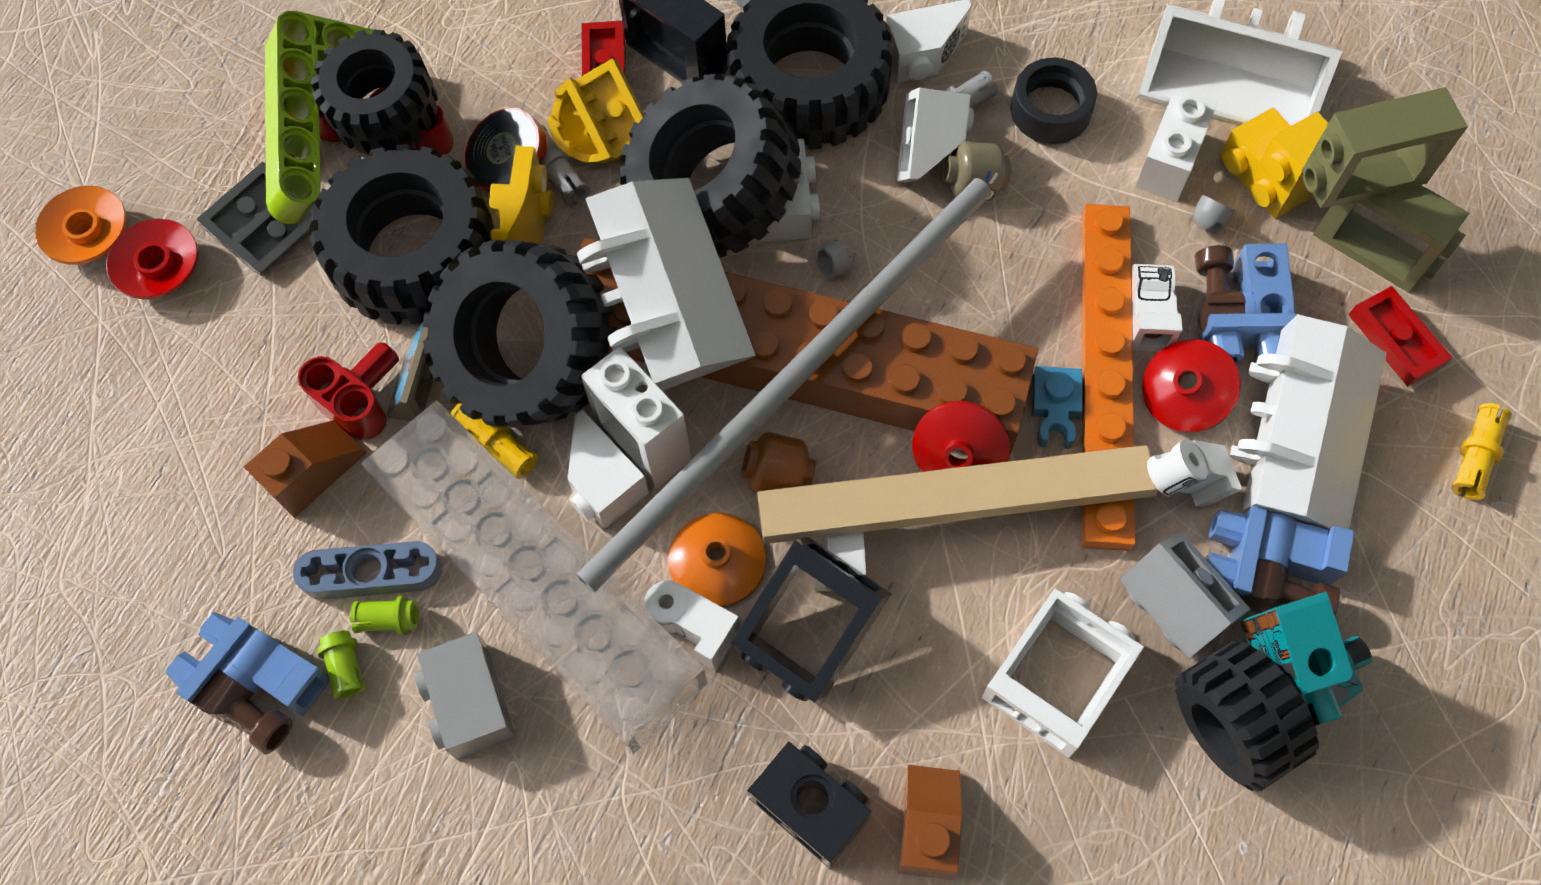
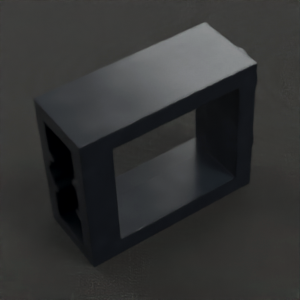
[619,0,728,83]
[731,537,892,703]

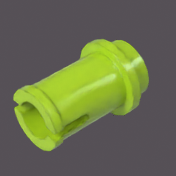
[350,595,419,635]
[317,630,366,699]

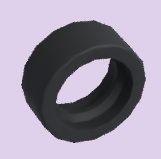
[1010,57,1098,144]

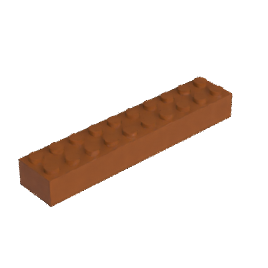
[580,238,1039,455]

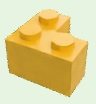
[1219,107,1328,219]

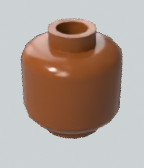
[741,432,816,494]

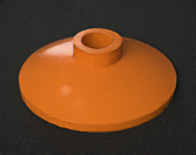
[35,186,127,265]
[668,513,766,607]

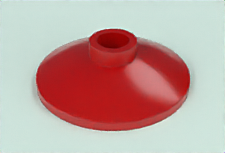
[106,219,199,300]
[1142,339,1241,433]
[912,401,1010,472]

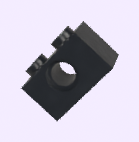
[747,741,872,869]

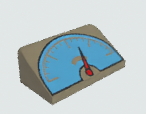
[387,322,434,423]

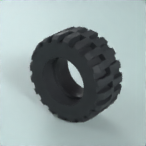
[726,0,893,150]
[620,74,802,258]
[309,145,495,325]
[423,240,616,428]

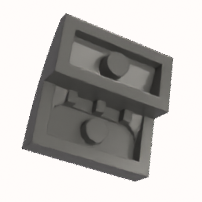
[197,161,319,276]

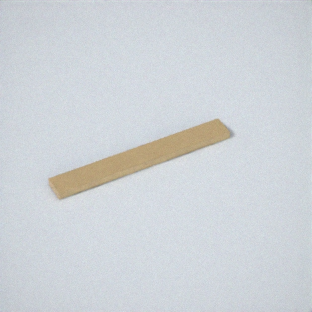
[757,445,1159,544]

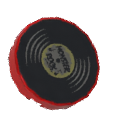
[464,108,547,192]

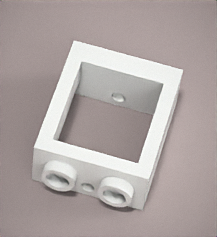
[581,346,692,490]
[981,588,1144,758]

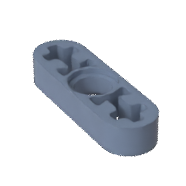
[293,541,442,599]

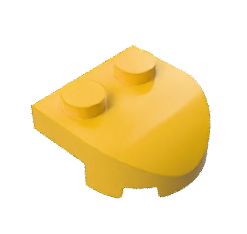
[548,58,645,164]
[489,145,554,243]

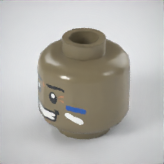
[941,141,1011,201]

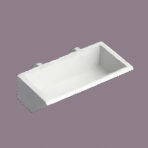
[1137,0,1343,126]
[577,178,756,391]
[1230,314,1387,530]

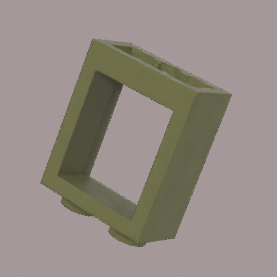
[1302,87,1468,209]
[1313,185,1470,293]

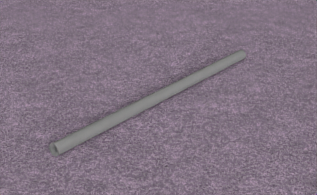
[576,178,991,593]

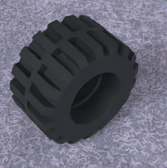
[311,29,438,155]
[1175,640,1319,792]

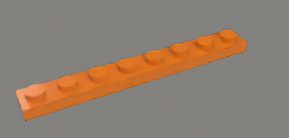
[1082,204,1135,551]

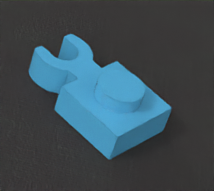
[1032,366,1082,449]

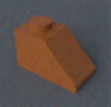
[244,420,366,518]
[898,765,962,880]

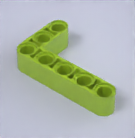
[265,10,390,224]

